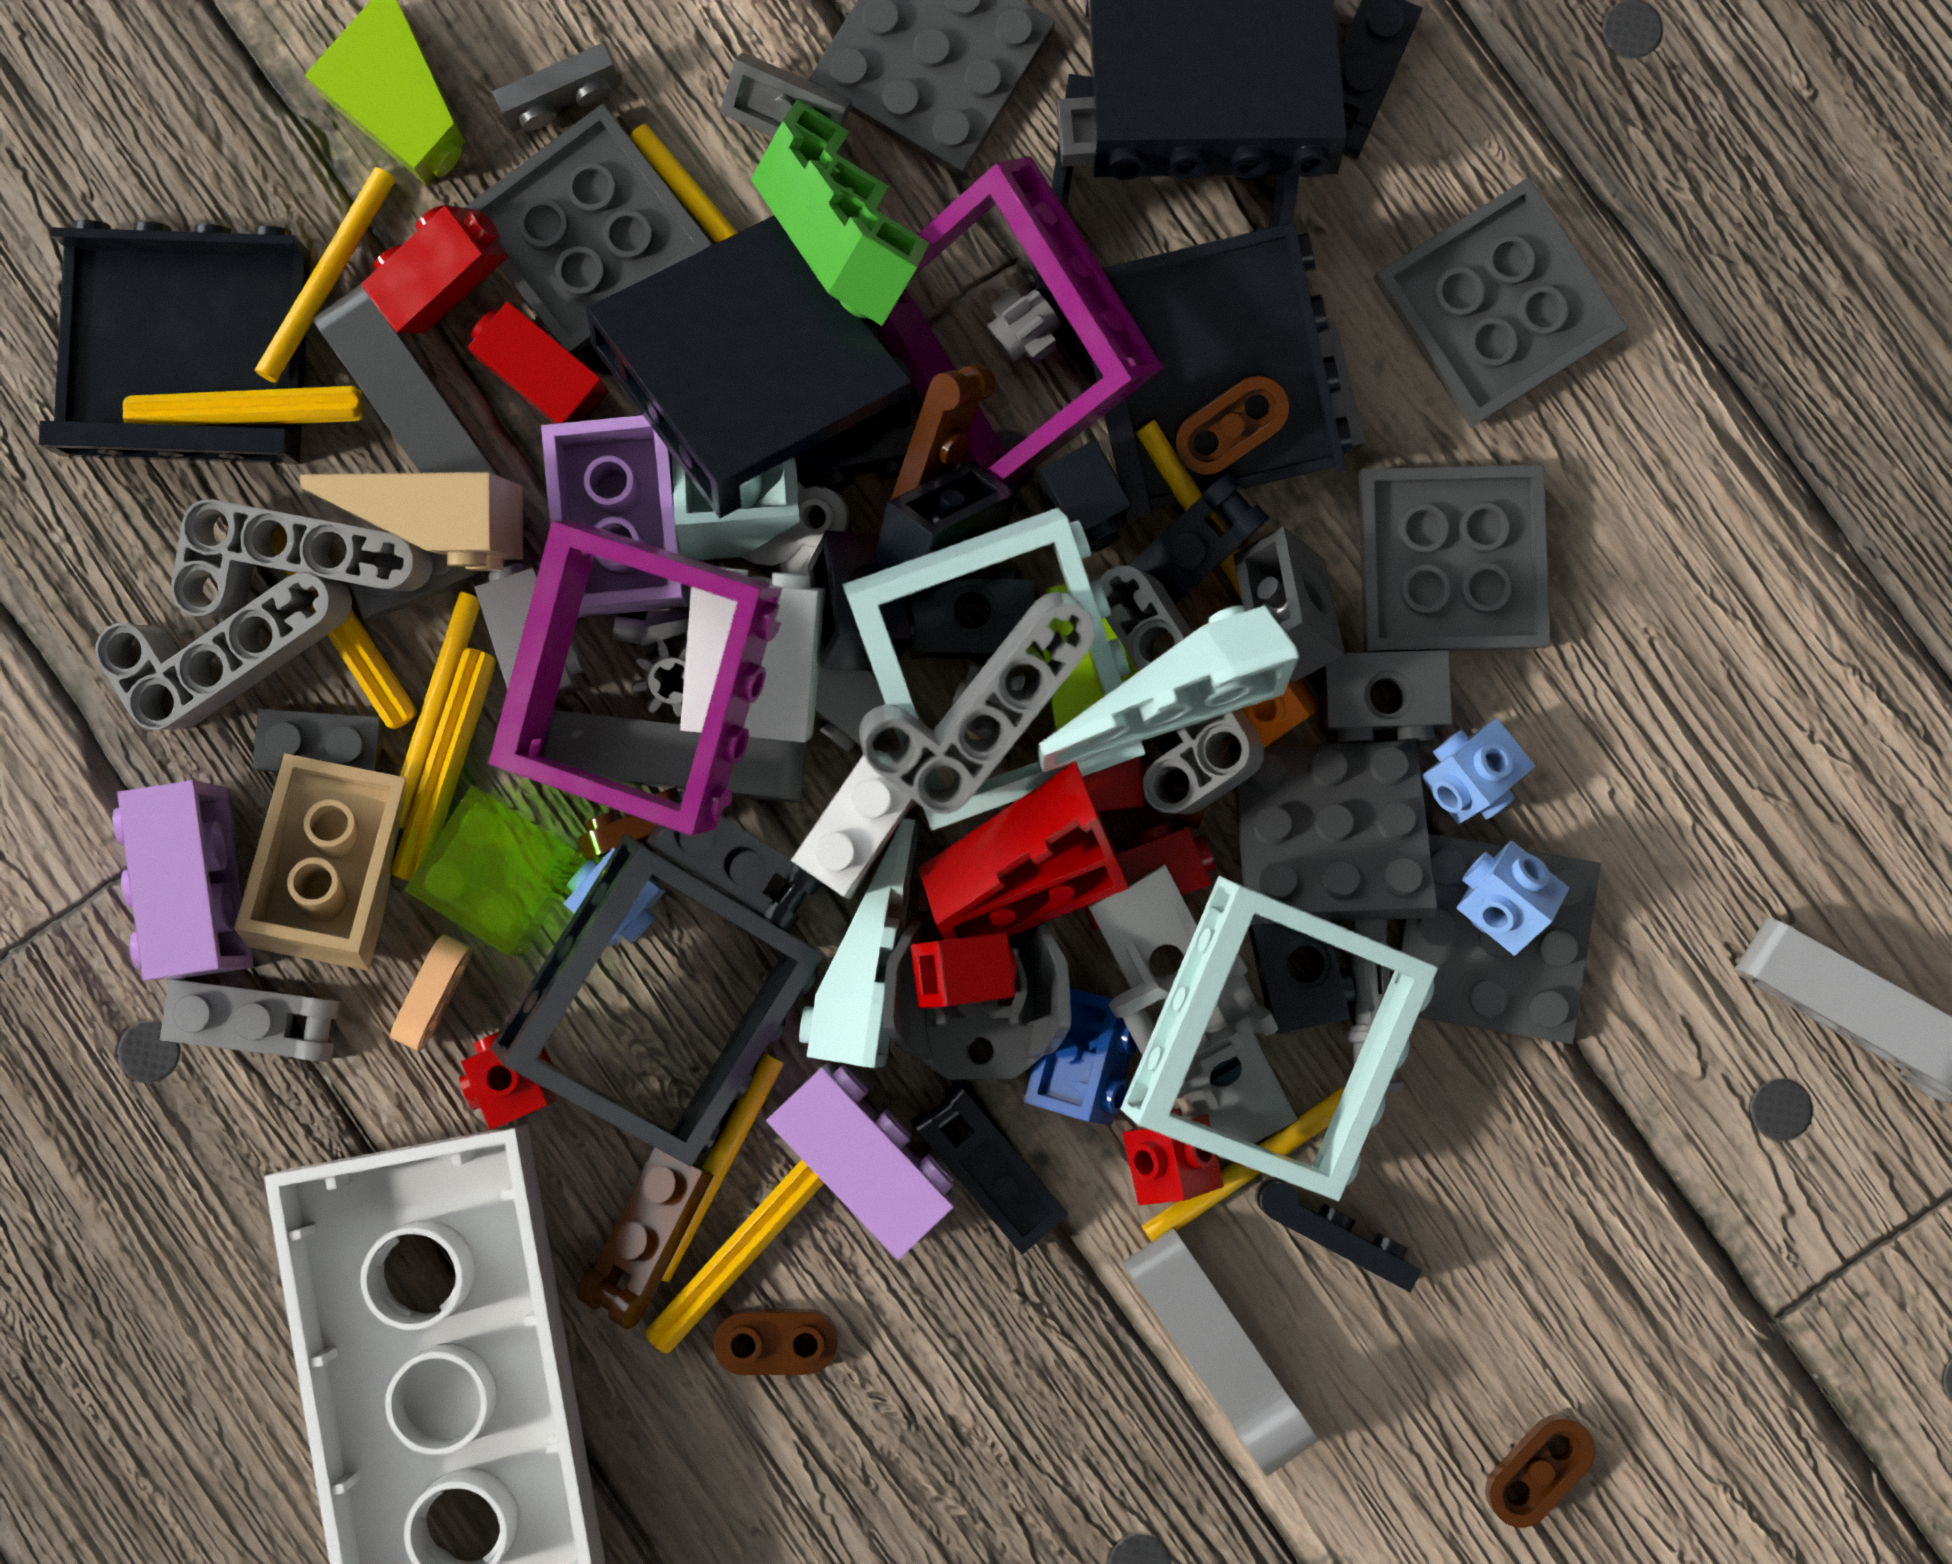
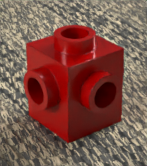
[459,1031,557,1130]
[1122,1107,1224,1206]

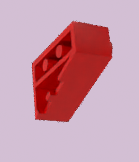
[919,762,1129,940]

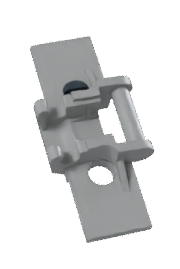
[1087,864,1298,1160]

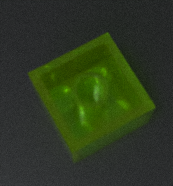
[404,785,585,957]

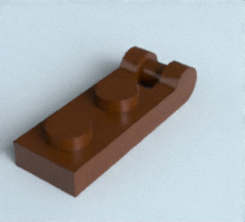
[891,363,996,499]
[576,1147,714,1330]

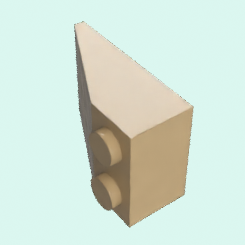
[300,473,523,571]
[234,753,407,971]

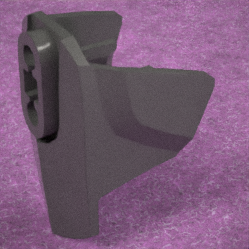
[882,851,1071,1080]

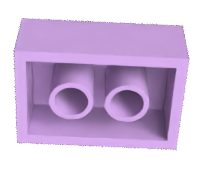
[541,415,690,618]
[112,780,254,980]
[766,1062,954,1260]

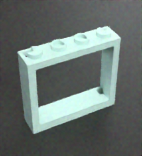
[843,508,1146,831]
[1120,876,1438,1201]

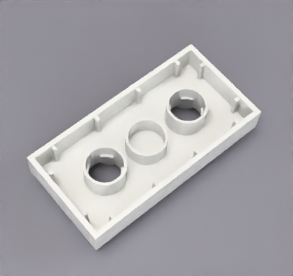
[264,1124,606,1564]

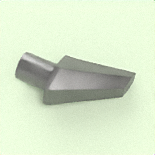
[613,609,689,656]

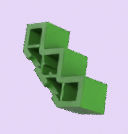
[750,99,930,326]

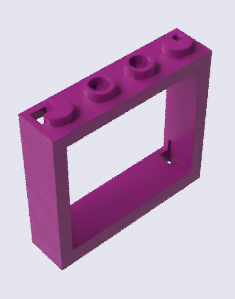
[869,156,1164,486]
[488,521,783,836]

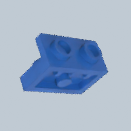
[1023,987,1138,1125]

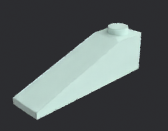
[799,819,920,1068]

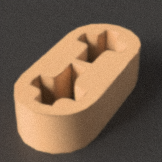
[390,934,473,1052]

